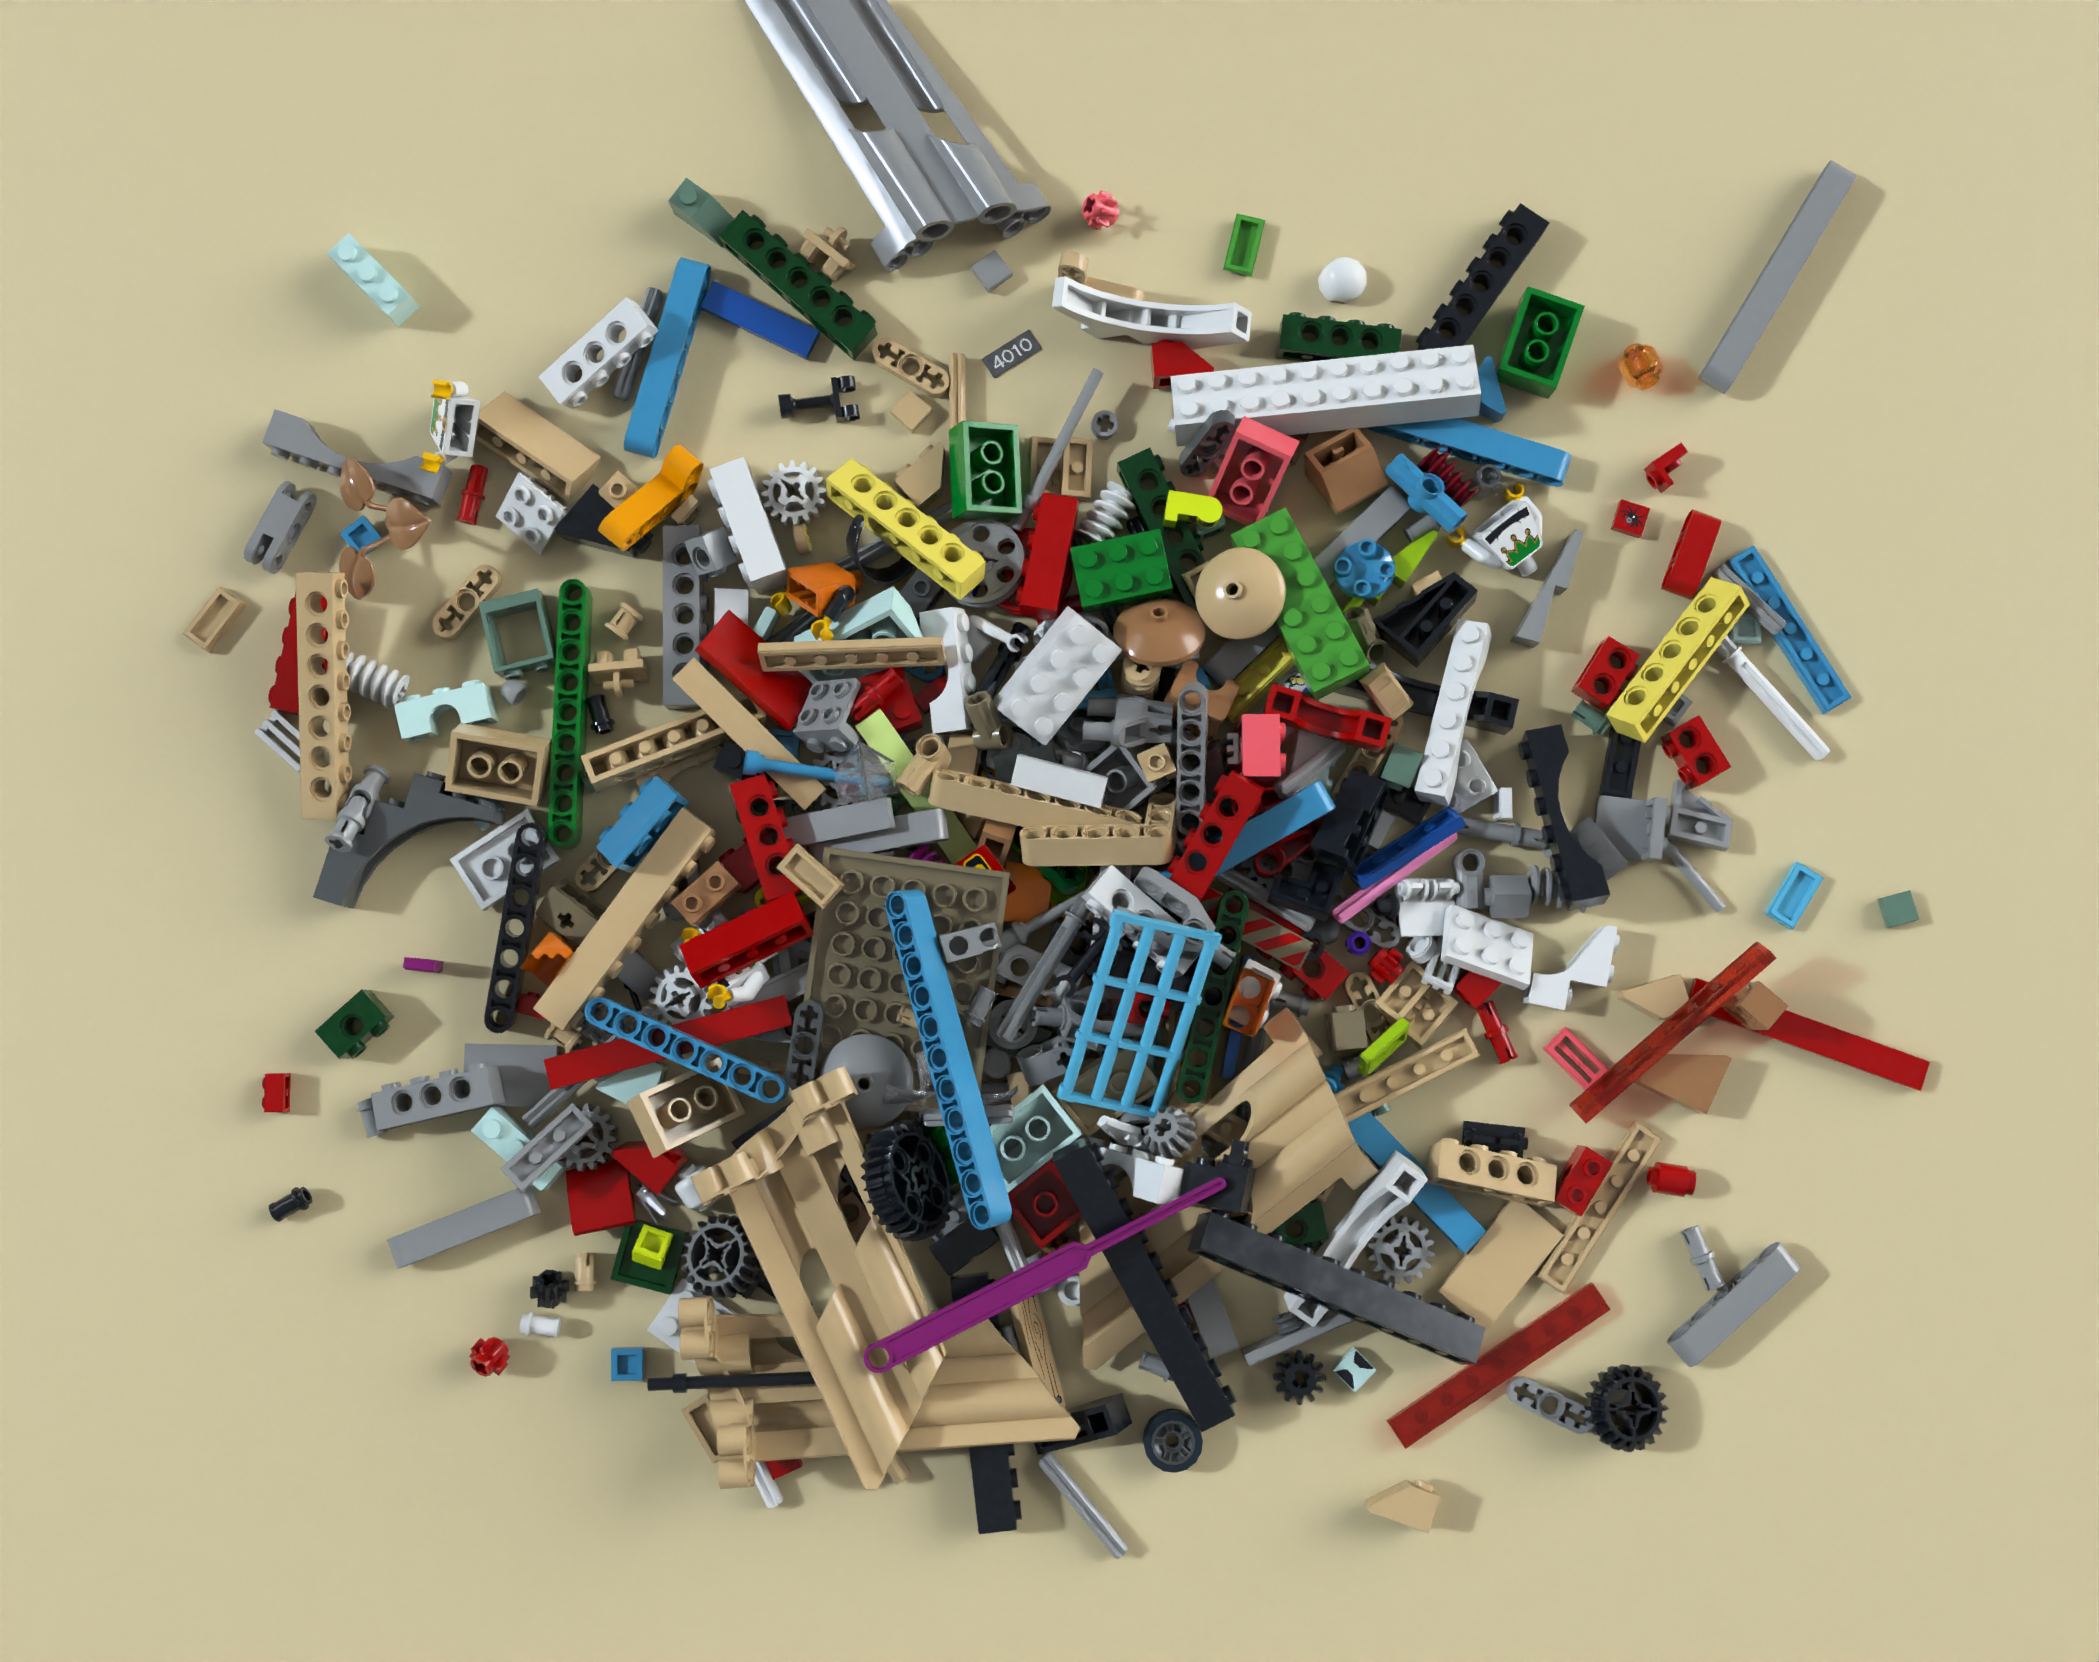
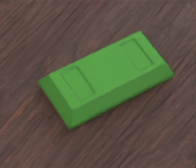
[1223,213,1265,277]

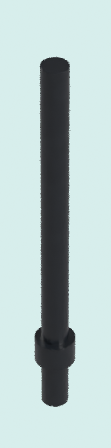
[647,1371,816,1393]

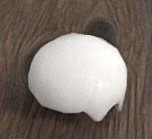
[1318,257,1367,304]

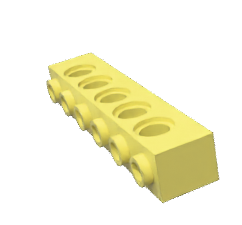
[826,458,986,600]
[1606,577,1750,743]

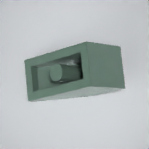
[668,178,734,248]

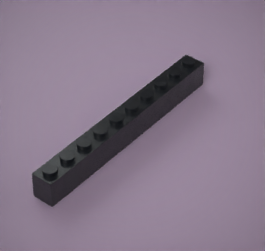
[1053,1135,1237,1432]
[1187,1209,1485,1365]

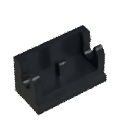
[929,1218,1000,1276]

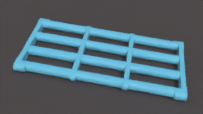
[1056,909,1222,1117]

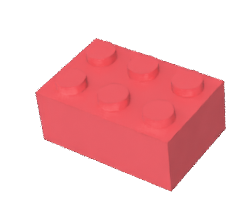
[1208,416,1300,526]
[1234,714,1286,787]

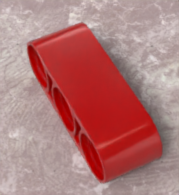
[1661,509,1721,600]

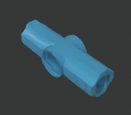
[1384,453,1468,534]

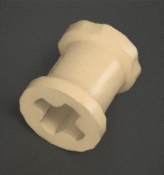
[604,602,644,642]
[544,1024,585,1053]

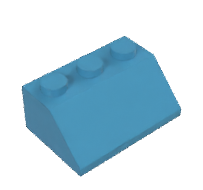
[596,776,690,873]

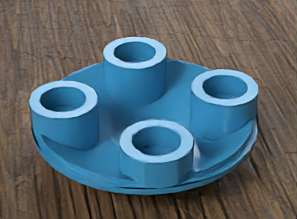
[1334,539,1395,599]

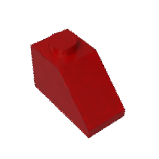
[1151,339,1214,389]
[610,1141,689,1195]

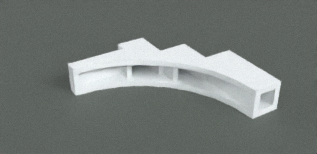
[1052,276,1252,350]

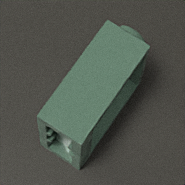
[478,588,556,680]

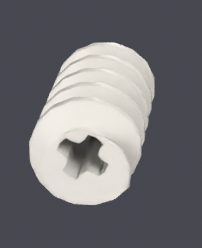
[1075,481,1136,544]
[346,652,410,708]

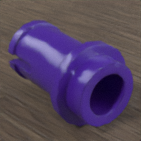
[1345,931,1371,956]

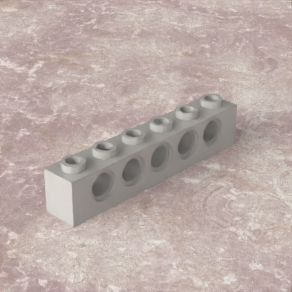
[663,525,709,710]

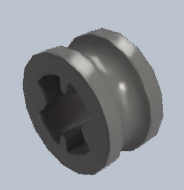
[1272,1311,1304,1335]

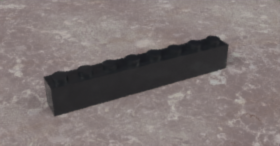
[950,1271,1022,1534]

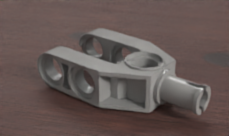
[1110,867,1236,970]
[1030,986,1156,1051]

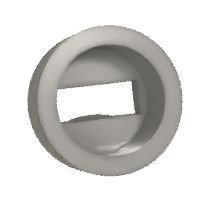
[501,680,528,706]

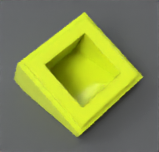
[632,1224,673,1270]

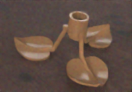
[339,458,431,600]

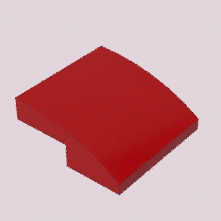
[566,1160,636,1236]

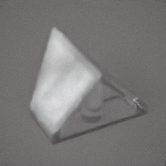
[834,741,900,802]

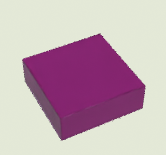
[403,957,443,973]

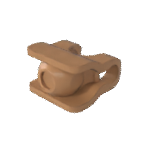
[1162,659,1240,739]

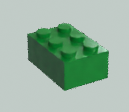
[1495,286,1585,399]
[949,421,1022,522]
[1070,529,1173,613]

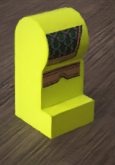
[1163,490,1223,528]

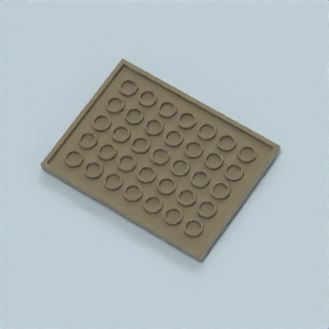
[791,847,1011,1113]

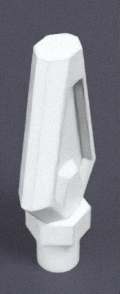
[1097,1115,1151,1153]

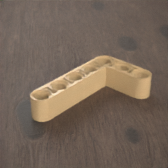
[1019,792,1178,866]

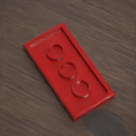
[695,610,813,732]

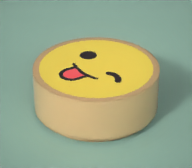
[792,523,812,555]

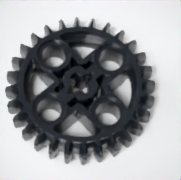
[861,1123,954,1242]

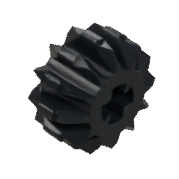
[1272,1349,1326,1405]

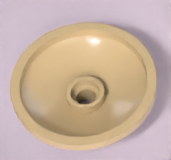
[1195,547,1286,640]

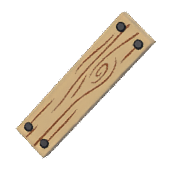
[1010,1294,1066,1407]

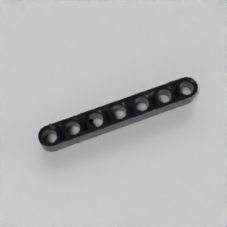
[484,822,548,1033]

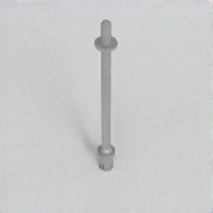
[999,830,1208,954]

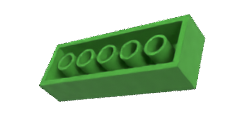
[1231,507,1370,700]

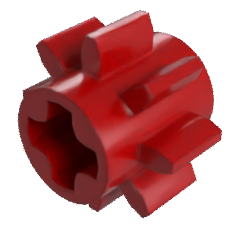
[1367,947,1406,985]
[469,1337,510,1377]

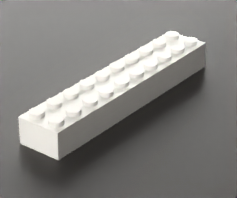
[1170,345,1481,447]

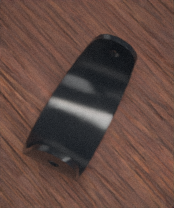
[846,514,914,586]

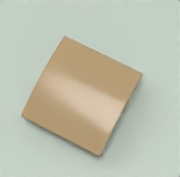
[1027,436,1093,499]
[1374,961,1459,1050]

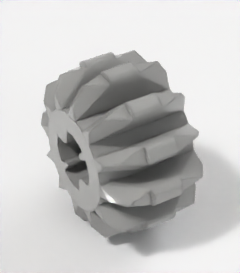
[1142,1105,1197,1159]

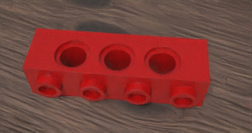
[1167,770,1265,901]
[729,773,803,903]
[1248,899,1350,1001]

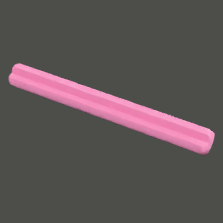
[1331,833,1458,924]

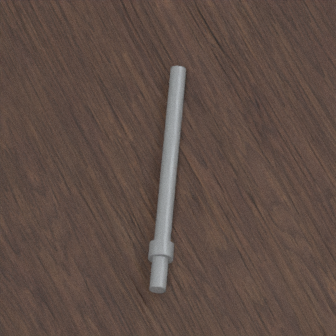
[1011,368,1104,533]

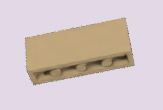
[475,391,601,502]

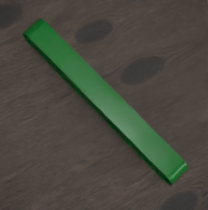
[547,579,593,850]

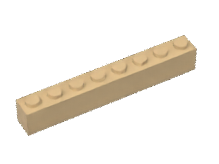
[533,807,718,1031]

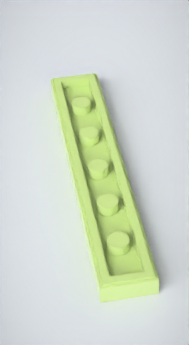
[854,708,977,864]

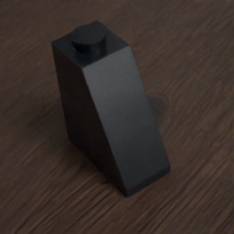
[554,484,654,558]

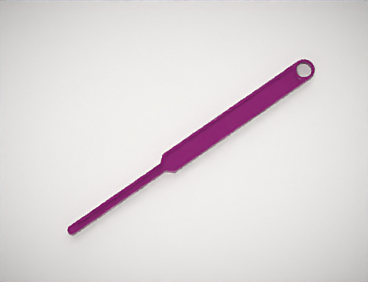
[864,1177,1226,1373]

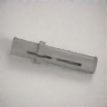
[1456,817,1547,850]

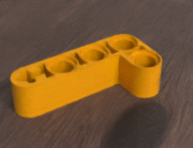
[598,444,704,551]

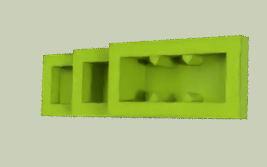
[1342,530,1439,615]

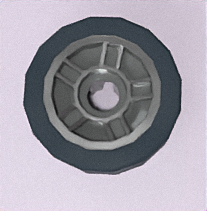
[1143,1408,1203,1473]

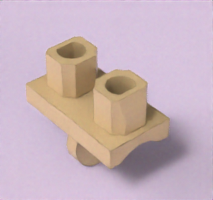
[799,227,856,281]
[588,648,649,698]

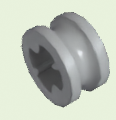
[1091,410,1118,440]

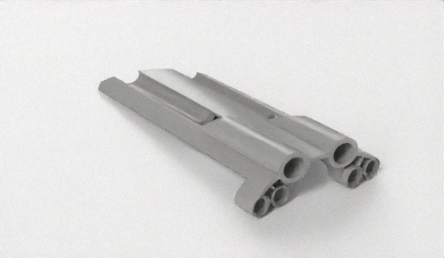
[744,0,1051,271]

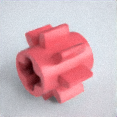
[1082,190,1119,231]

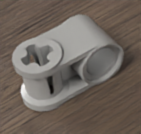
[1016,1035,1075,1086]

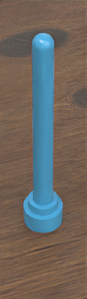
[743,750,891,789]

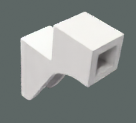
[1522,925,1620,1011]

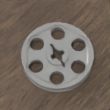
[944,519,1026,608]

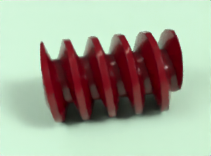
[1417,445,1480,508]

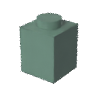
[1381,743,1423,792]

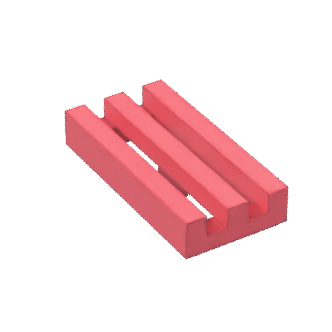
[1542,1027,1610,1092]

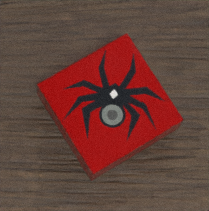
[1610,499,1650,538]

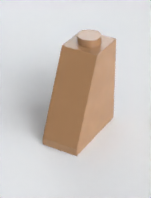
[1631,1054,1732,1114]

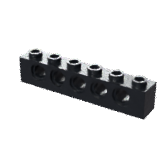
[1415,203,1549,350]
[1043,916,1220,1025]

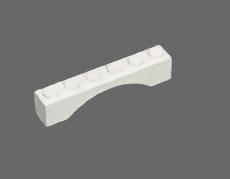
[1414,619,1492,806]
[1283,1150,1428,1327]

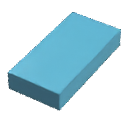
[1764,862,1823,930]

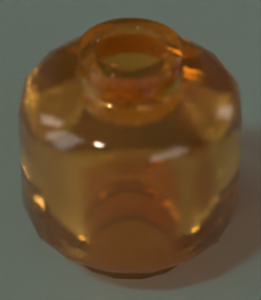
[1619,343,1663,390]

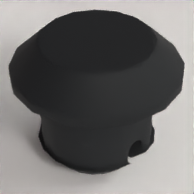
[1373,893,1400,921]

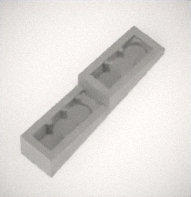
[1510,530,1583,648]

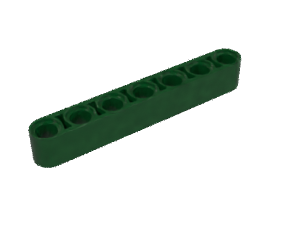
[1176,890,1249,1103]

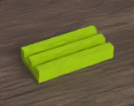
[1357,1017,1410,1076]

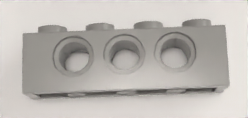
[371,1062,505,1130]

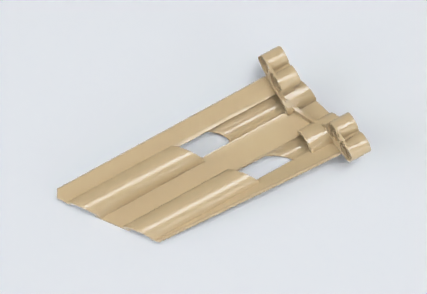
[1079,1007,1378,1370]
[690,1065,947,1490]
[678,1296,1081,1489]

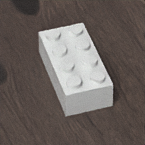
[708,457,787,594]
[993,606,1122,745]

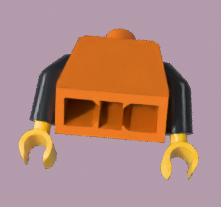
[771,562,863,641]

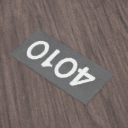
[982,329,1041,378]

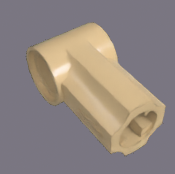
[896,734,952,798]

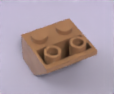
[1304,428,1388,515]

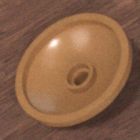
[1113,598,1205,667]

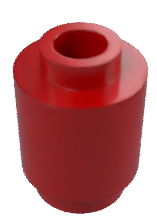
[1647,1162,1696,1197]

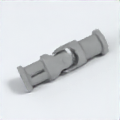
[325,764,391,853]

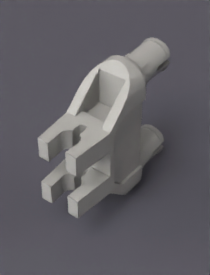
[1083,694,1173,747]

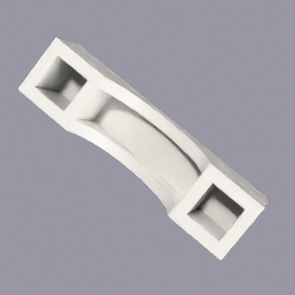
[919,607,977,734]
[1074,1137,1185,1205]

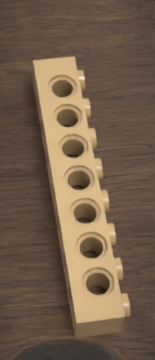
[295,572,352,820]

